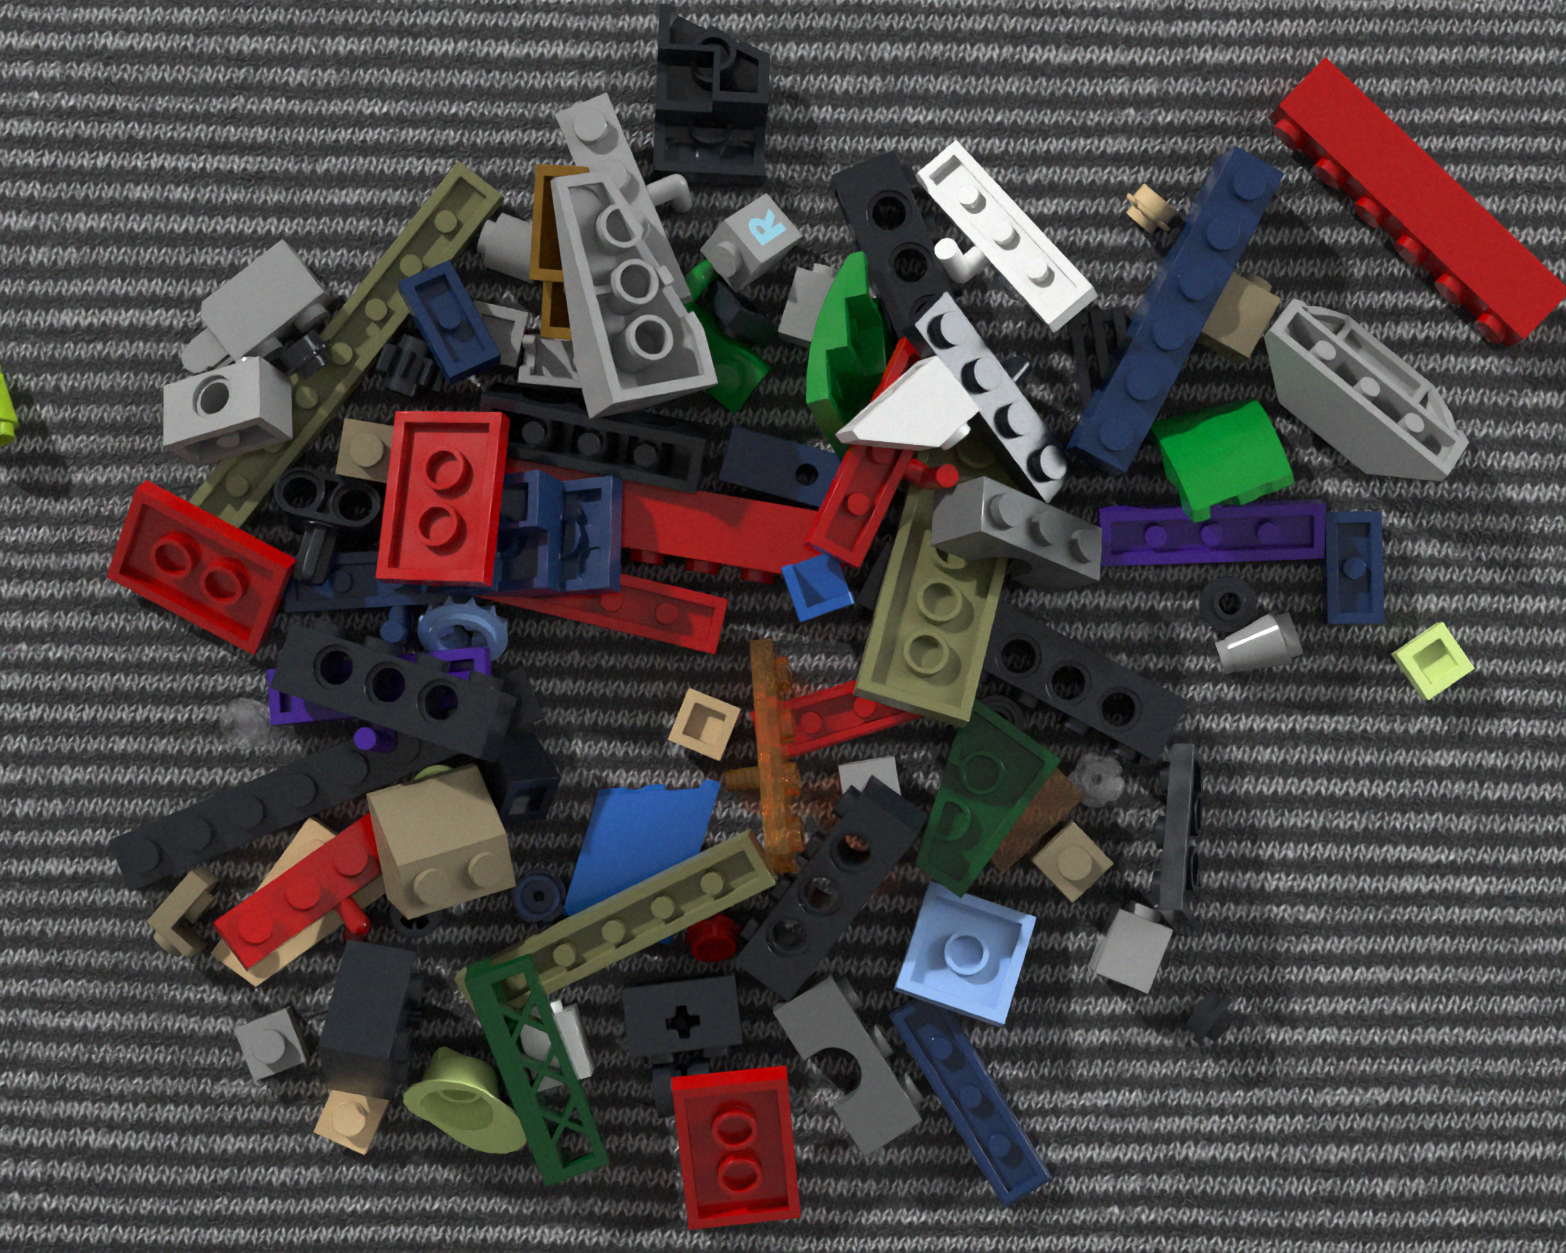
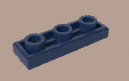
[718,426,882,522]

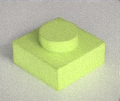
[1391,622,1475,700]

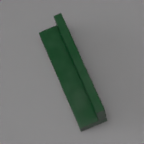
[464,953,610,1187]

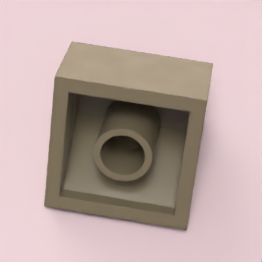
[366,763,516,920]

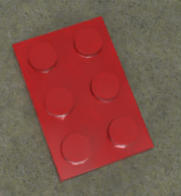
[375,411,510,587]
[106,480,297,655]
[671,1065,801,1230]

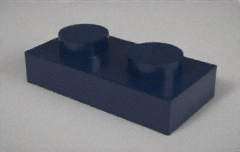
[398,260,501,386]
[1322,511,1384,625]

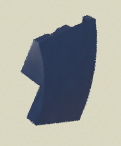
[439,470,623,597]

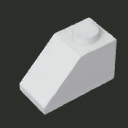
[835,355,981,451]

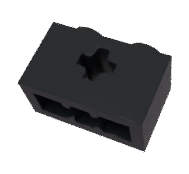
[621,969,744,1065]

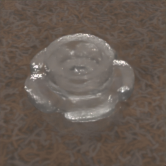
[219,697,272,751]
[1069,752,1125,808]

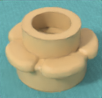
[1126,183,1178,234]

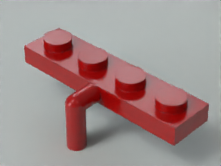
[803,337,959,569]
[213,812,382,972]

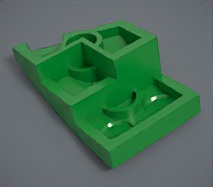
[806,251,896,462]
[1147,397,1294,523]

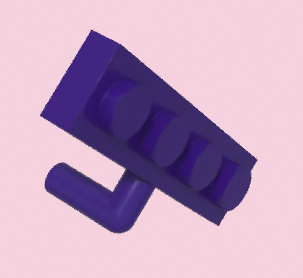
[1097,499,1326,566]
[267,646,492,754]

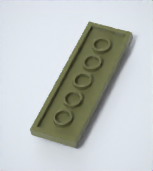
[853,412,1043,728]

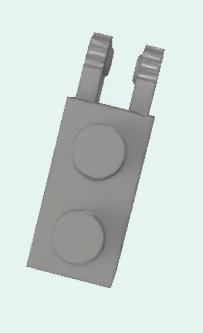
[180,239,334,375]

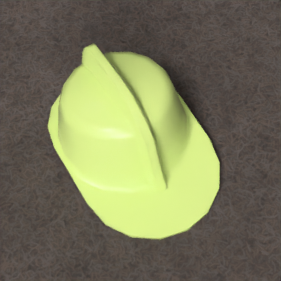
[403,1047,527,1154]

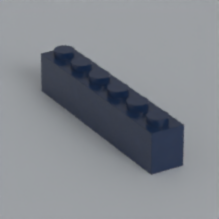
[1063,146,1285,477]

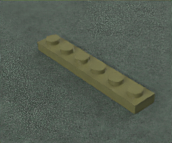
[454,828,778,1026]

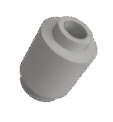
[477,213,543,285]

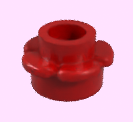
[685,912,740,962]

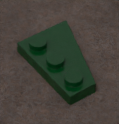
[915,698,1061,898]

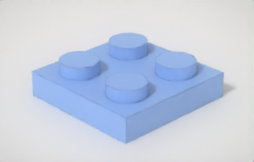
[893,881,1037,1027]

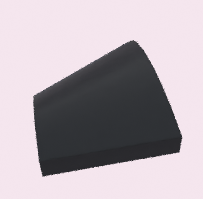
[652,4,770,187]

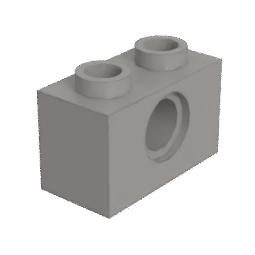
[163,356,293,467]

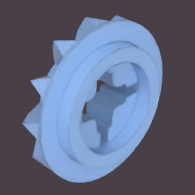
[418,595,508,661]

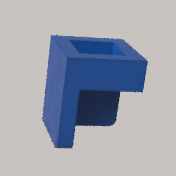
[781,554,855,623]

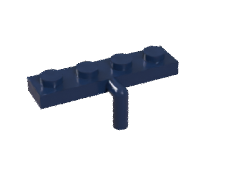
[284,551,494,646]

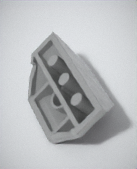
[1264,298,1469,482]

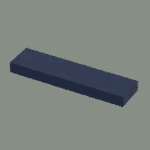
[887,997,1052,1208]

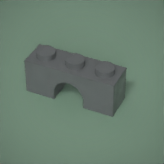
[930,476,1102,594]
[773,969,924,1157]

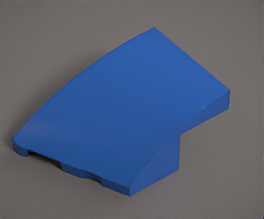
[562,780,720,945]

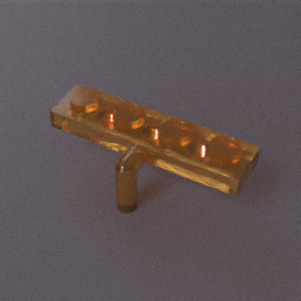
[725,638,805,874]

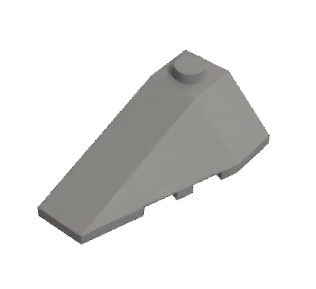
[551,170,718,419]

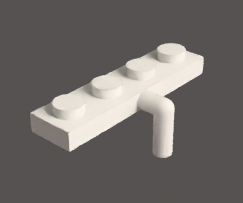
[916,140,1098,333]

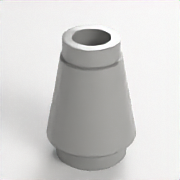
[1215,611,1303,674]

